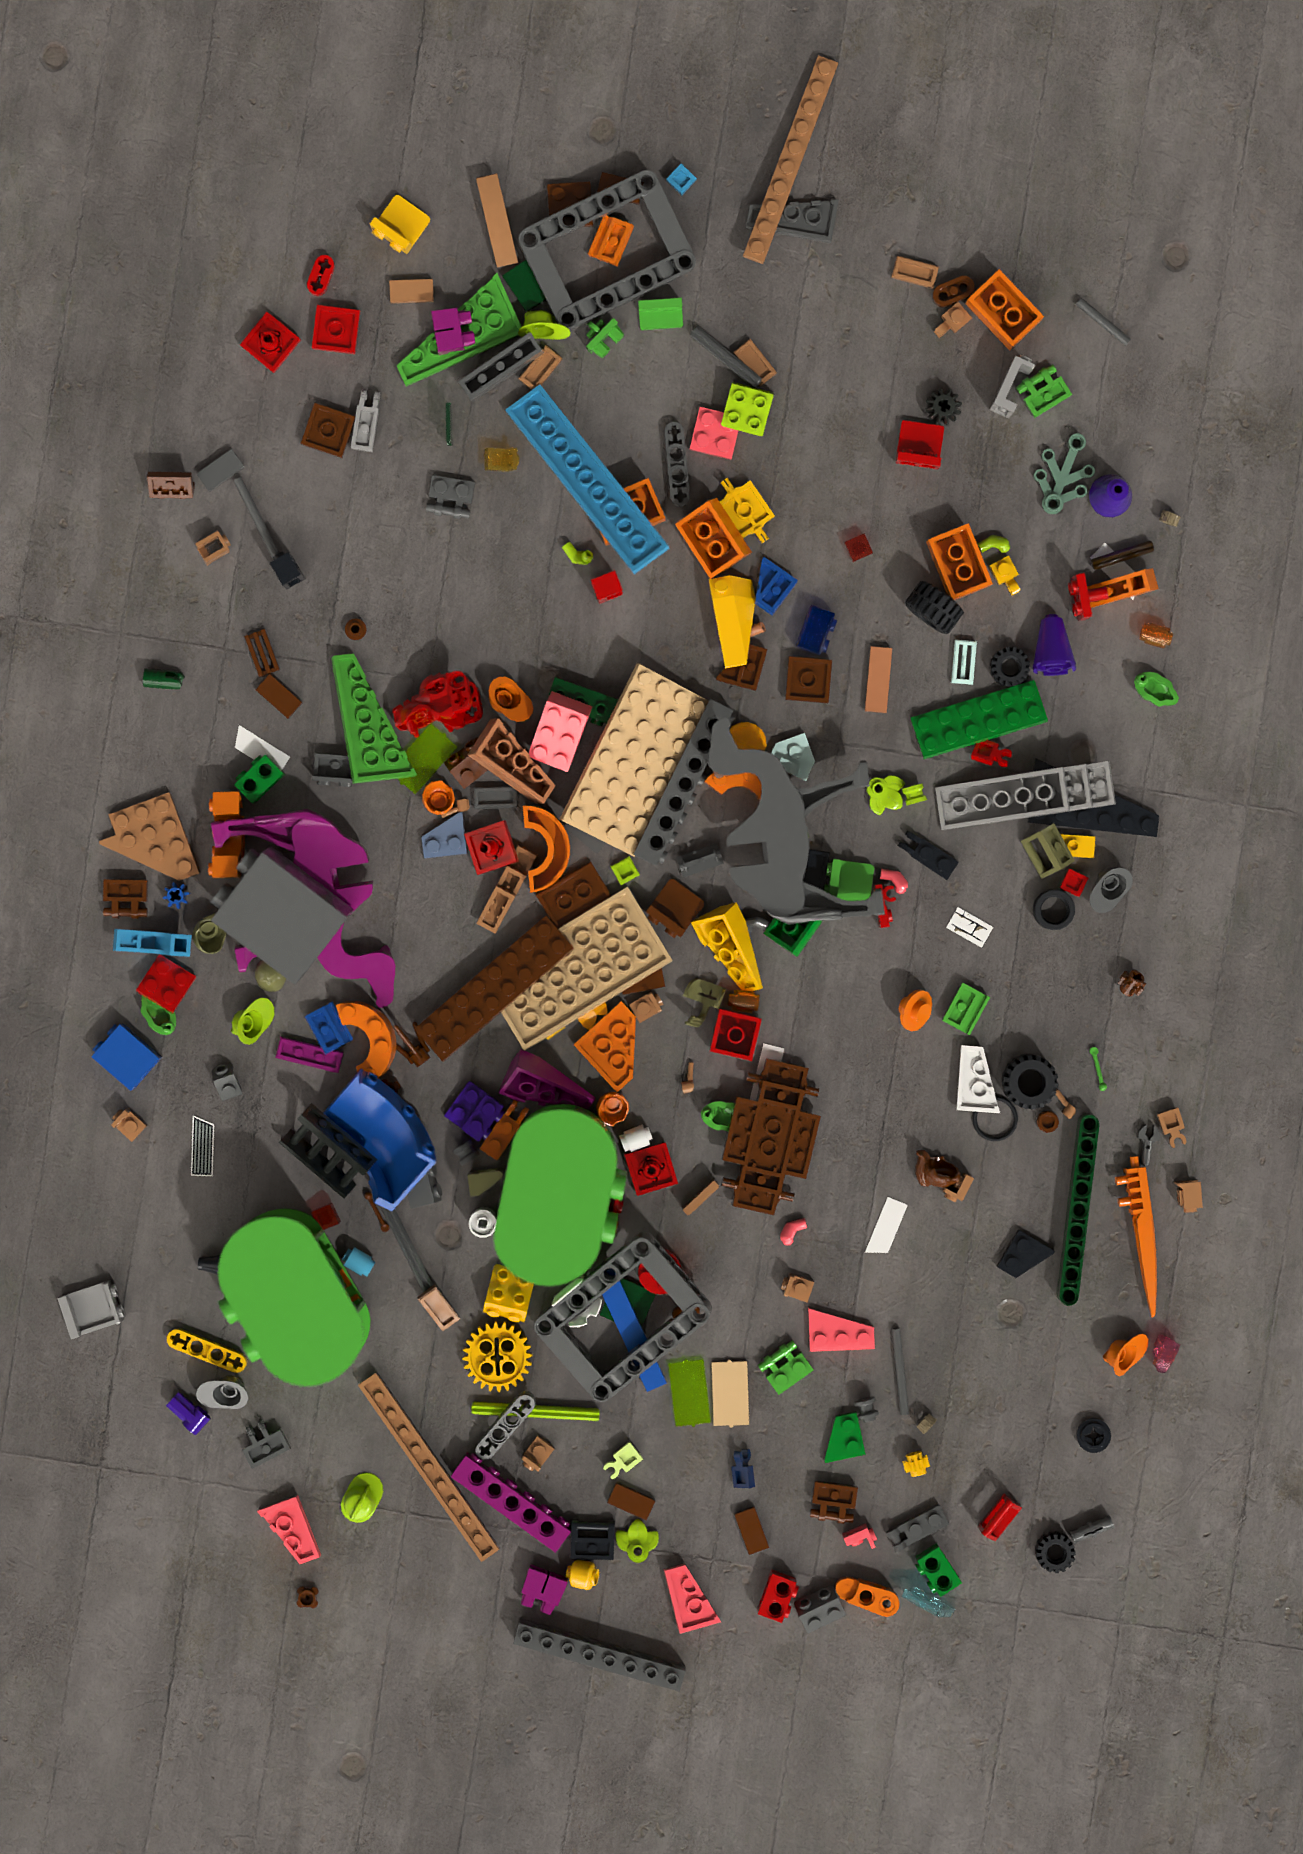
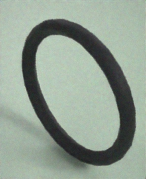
[972,1096,1018,1142]

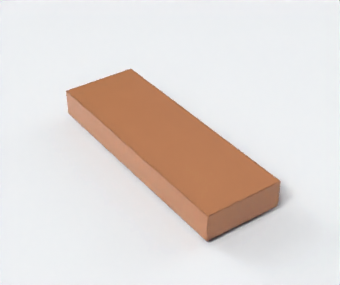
[865,646,892,713]

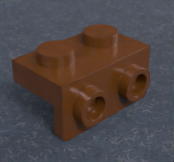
[444,737,488,789]

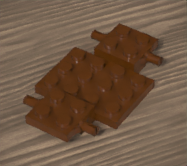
[721,1058,821,1215]

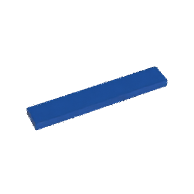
[602,1268,667,1392]

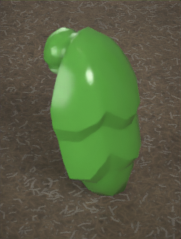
[1134,672,1179,707]
[140,995,176,1035]
[701,1101,734,1132]

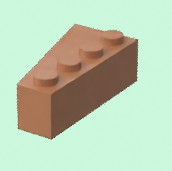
[468,718,555,804]

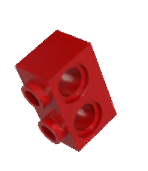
[757,1569,799,1623]

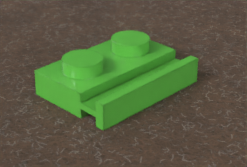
[942,983,990,1035]

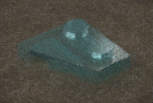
[901,1587,955,1617]

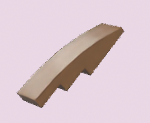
[476,173,518,267]
[476,845,538,934]

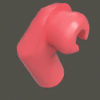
[780,1218,807,1246]

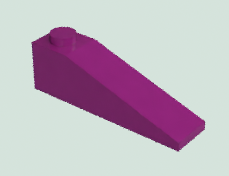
[499,1049,595,1109]

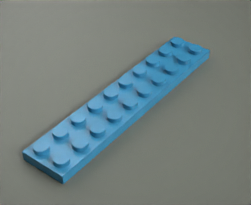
[505,384,669,574]

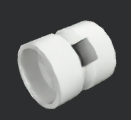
[469,1207,497,1238]

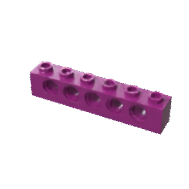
[451,1453,571,1553]

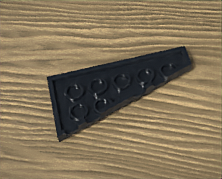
[1027,758,1159,837]

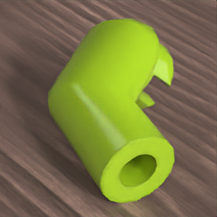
[977,535,1010,553]
[562,542,593,565]

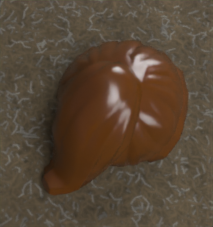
[915,1150,961,1188]

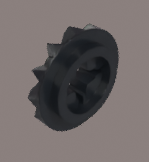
[1076,1418,1111,1453]

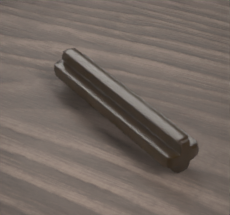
[1091,541,1154,570]

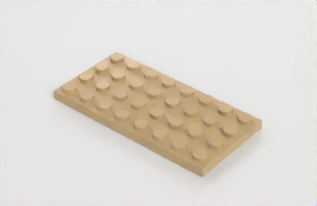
[560,663,709,857]
[501,887,673,1051]

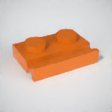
[588,215,634,267]

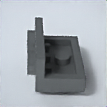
[312,753,352,787]
[794,1585,846,1633]

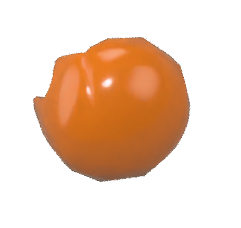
[422,780,455,815]
[596,1092,629,1126]

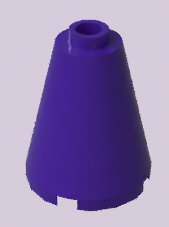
[1089,474,1132,518]
[1033,614,1076,676]

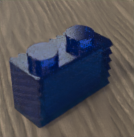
[795,605,837,656]

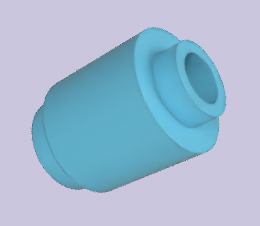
[342,1247,375,1277]

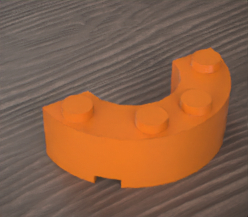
[704,773,762,802]
[208,792,245,878]
[523,806,570,893]
[336,1001,396,1079]

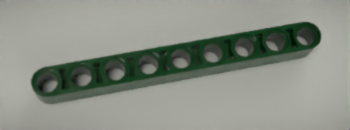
[1057,1113,1100,1306]

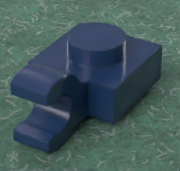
[731,1449,755,1488]

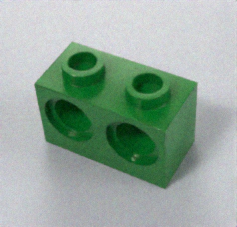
[234,755,285,804]
[915,1543,962,1597]

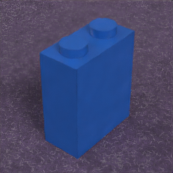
[92,1023,162,1091]

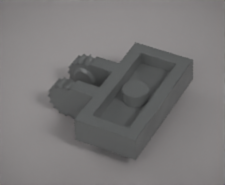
[242,1420,291,1469]

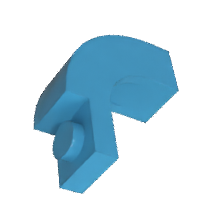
[113,929,192,957]

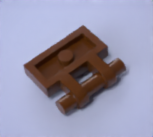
[103,879,148,919]
[810,1481,858,1524]

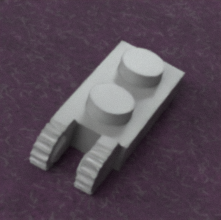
[351,389,380,453]

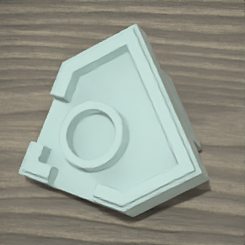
[771,733,815,781]

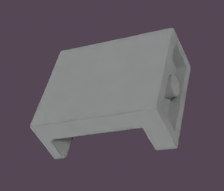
[989,355,1035,419]
[57,1280,125,1339]

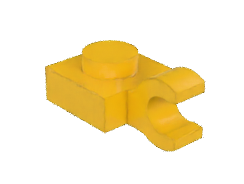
[989,555,1020,596]

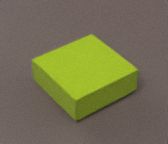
[611,856,640,885]

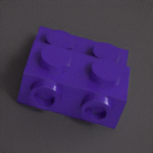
[444,1081,505,1142]

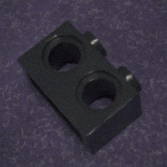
[270,552,305,589]

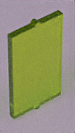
[398,724,457,795]
[668,1359,711,1427]

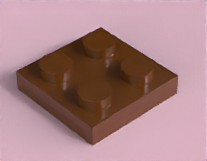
[547,182,593,227]
[301,403,355,459]
[785,656,832,704]

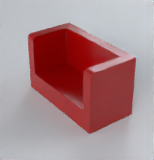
[591,570,623,604]

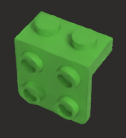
[824,859,874,901]

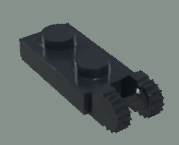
[897,830,959,880]

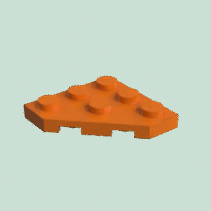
[573,1001,636,1092]

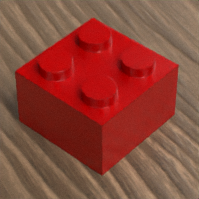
[709,1008,762,1061]

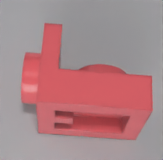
[842,1523,877,1549]

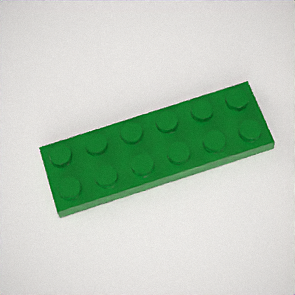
[910,680,1048,760]

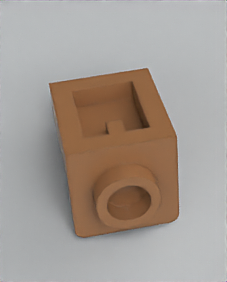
[629,992,664,1023]
[111,1108,148,1142]
[942,1173,974,1202]
[780,1273,815,1303]
[521,1435,555,1472]

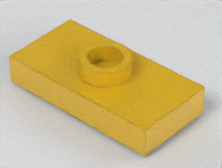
[1060,834,1095,858]

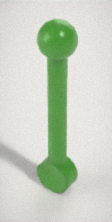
[1089,1047,1107,1091]

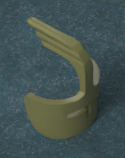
[683,978,726,1027]

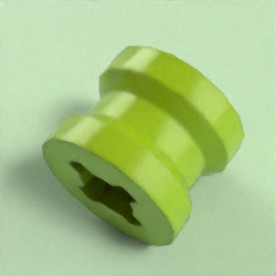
[902,783,927,806]

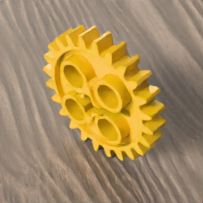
[462,1321,533,1392]

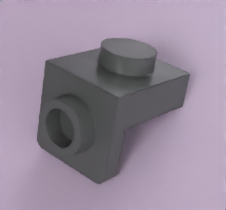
[212,1063,243,1101]

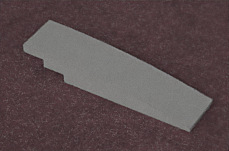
[935,761,1116,830]

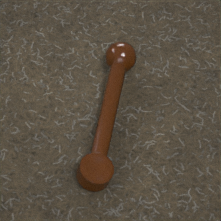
[364,1191,390,1232]

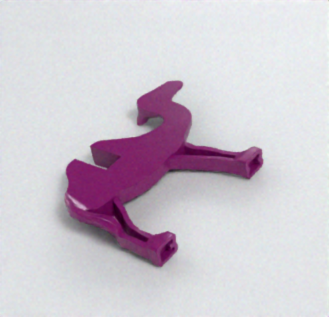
[211,809,396,1008]

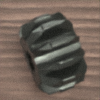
[925,388,962,426]

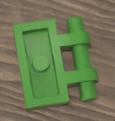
[1015,364,1072,419]
[758,1340,814,1395]

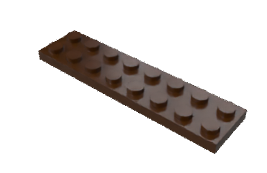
[415,916,574,1062]

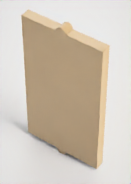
[712,1359,749,1428]

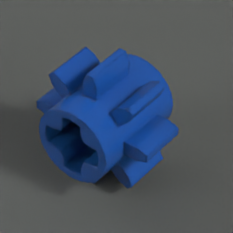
[163,882,191,909]

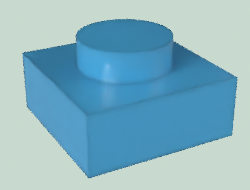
[666,164,697,196]

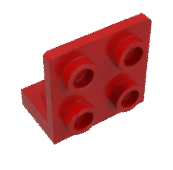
[895,420,944,470]

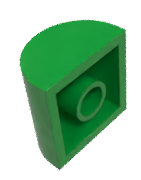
[763,918,822,957]

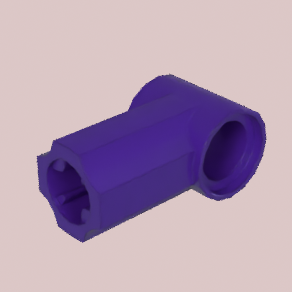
[166,1391,211,1435]

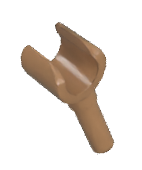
[441,799,470,818]
[681,1063,694,1093]
[1056,1090,1076,1119]

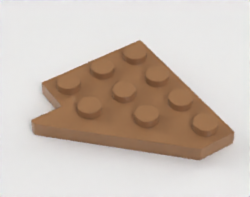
[99,792,200,881]

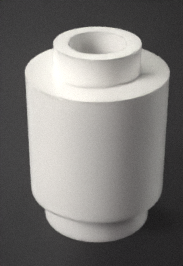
[619,1124,653,1152]

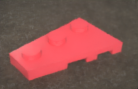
[808,1308,875,1352]
[257,1495,321,1564]
[663,1564,721,1634]

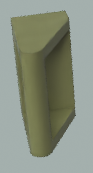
[1021,823,1075,879]
[468,1167,505,1197]

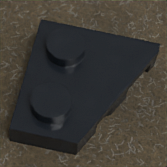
[997,1229,1055,1278]

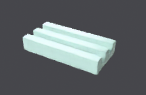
[951,640,977,685]

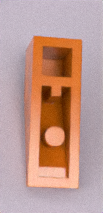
[1087,568,1159,608]

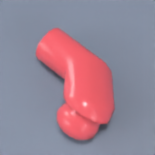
[880,868,908,894]

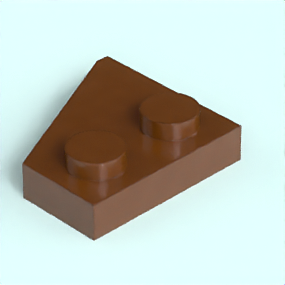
[716,644,767,691]

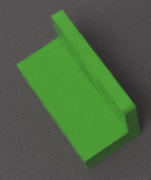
[638,298,683,330]

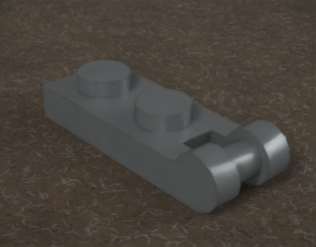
[886,1504,949,1552]

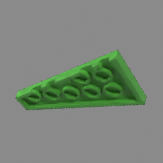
[397,273,521,387]
[331,654,417,784]

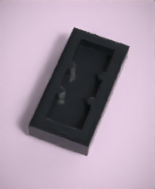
[804,849,830,890]

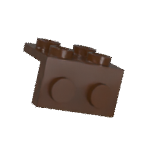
[646,879,704,938]

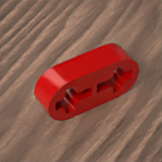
[307,255,335,296]

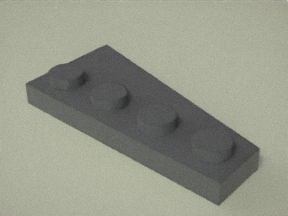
[746,199,839,243]

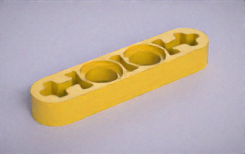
[167,1328,248,1373]

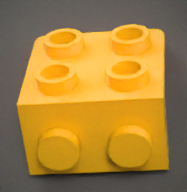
[370,195,430,254]
[483,1264,534,1322]

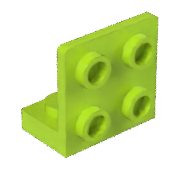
[721,382,774,436]

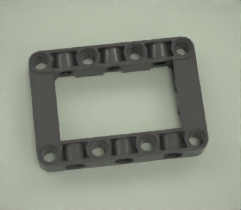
[518,170,696,330]
[534,1232,712,1402]

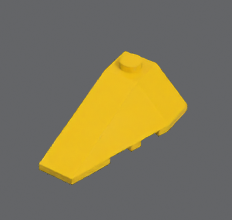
[709,575,755,668]
[691,902,763,993]

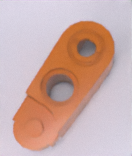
[835,1576,900,1617]

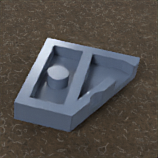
[422,812,467,858]

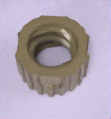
[1159,510,1181,527]
[917,1413,937,1434]

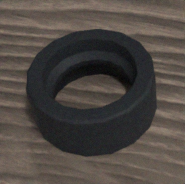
[1033,889,1075,930]

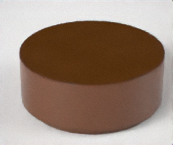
[1036,1111,1059,1133]

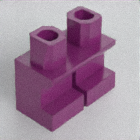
[431,308,476,356]
[521,1564,568,1615]

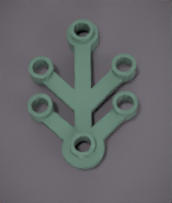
[1033,433,1095,514]

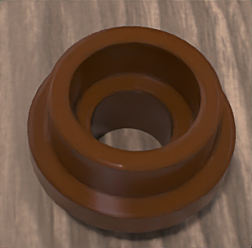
[345,619,367,640]

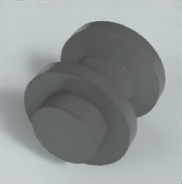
[854,1397,879,1422]

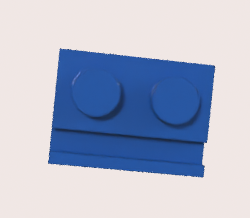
[304,1001,353,1055]

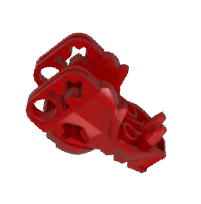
[392,671,483,738]

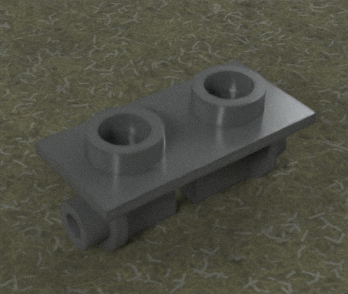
[676,843,724,878]

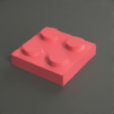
[690,407,738,460]

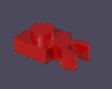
[971,740,1012,767]

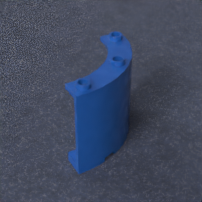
[323,1069,437,1211]

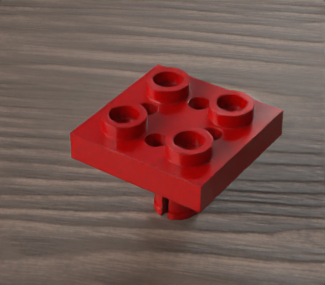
[240,312,301,373]
[1068,573,1108,621]
[464,820,519,875]
[624,1142,678,1196]

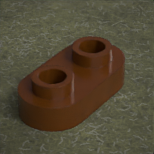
[932,276,975,307]

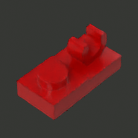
[873,884,896,928]

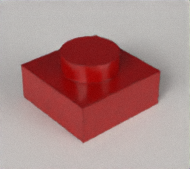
[1059,869,1088,897]

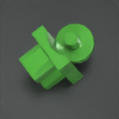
[586,318,624,359]

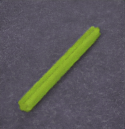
[471,1402,600,1421]

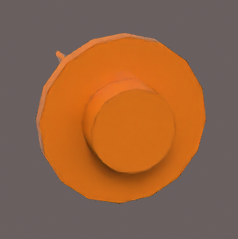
[898,989,932,1031]

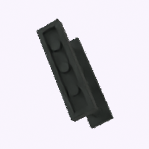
[279,1103,378,1199]

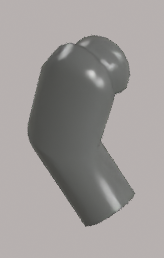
[745,917,772,933]

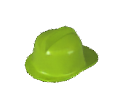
[518,310,571,340]
[231,998,274,1045]
[341,1473,383,1523]

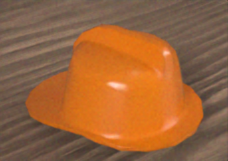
[488,677,533,722]
[1103,1334,1148,1376]

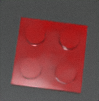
[312,305,361,355]
[136,954,196,1014]

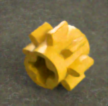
[902,1451,930,1477]

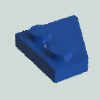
[755,557,798,615]

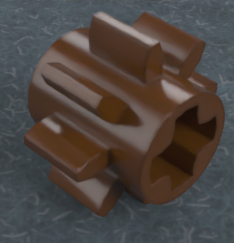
[1118,970,1146,996]

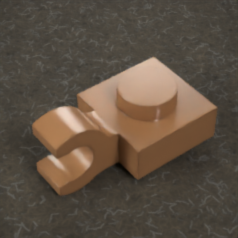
[934,302,972,338]

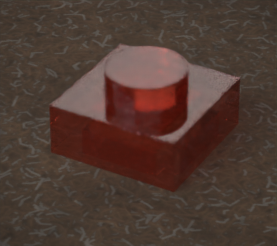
[844,533,873,562]
[311,1203,341,1230]

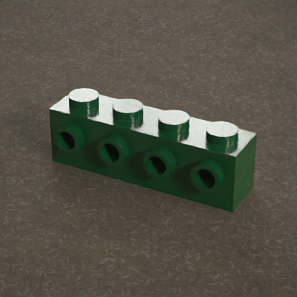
[546,677,618,727]

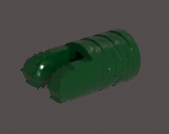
[143,668,185,690]

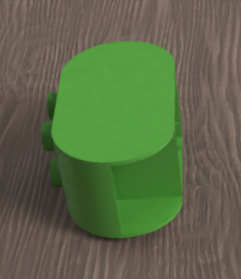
[494,1104,627,1286]
[218,1209,371,1386]

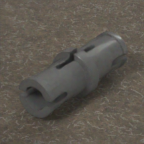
[1069,1515,1115,1544]

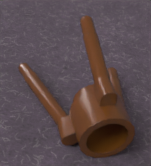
[393,1022,431,1067]

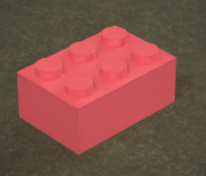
[528,691,592,772]

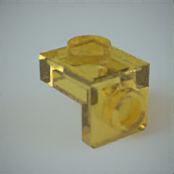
[484,448,519,472]

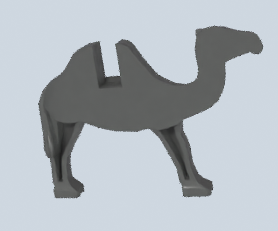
[708,718,885,924]

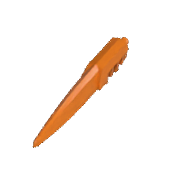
[1115,1156,1157,1318]

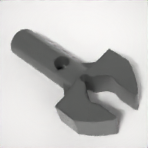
[1137,1124,1160,1166]

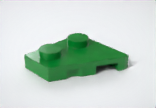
[824,1411,866,1463]

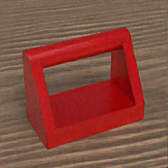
[978,1493,1022,1541]

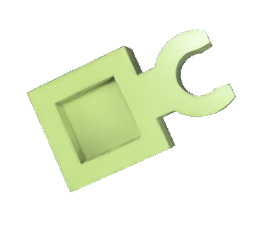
[603,1441,643,1479]

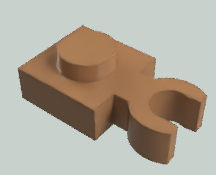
[1157,1107,1186,1148]

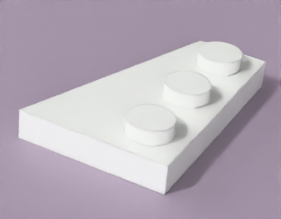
[956,1045,1000,1113]

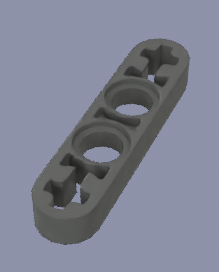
[664,422,690,507]
[475,1391,535,1460]

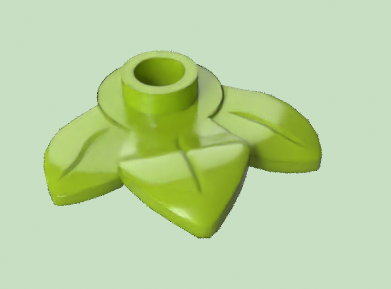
[866,775,905,815]
[616,1519,659,1563]

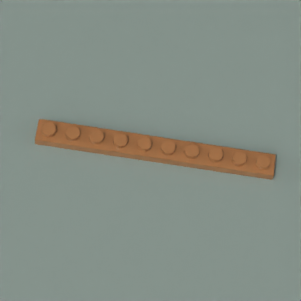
[743,55,838,264]
[358,1372,499,1562]

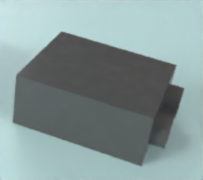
[211,846,354,985]

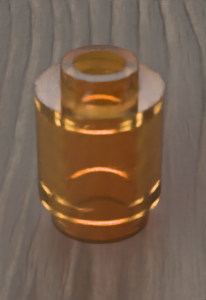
[1139,623,1173,649]
[728,989,760,1013]

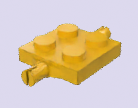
[719,478,775,543]

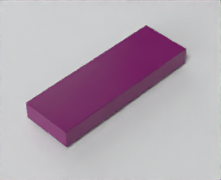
[275,1037,344,1073]

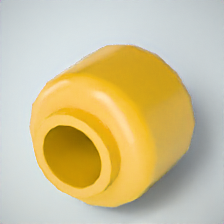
[566,1560,599,1590]

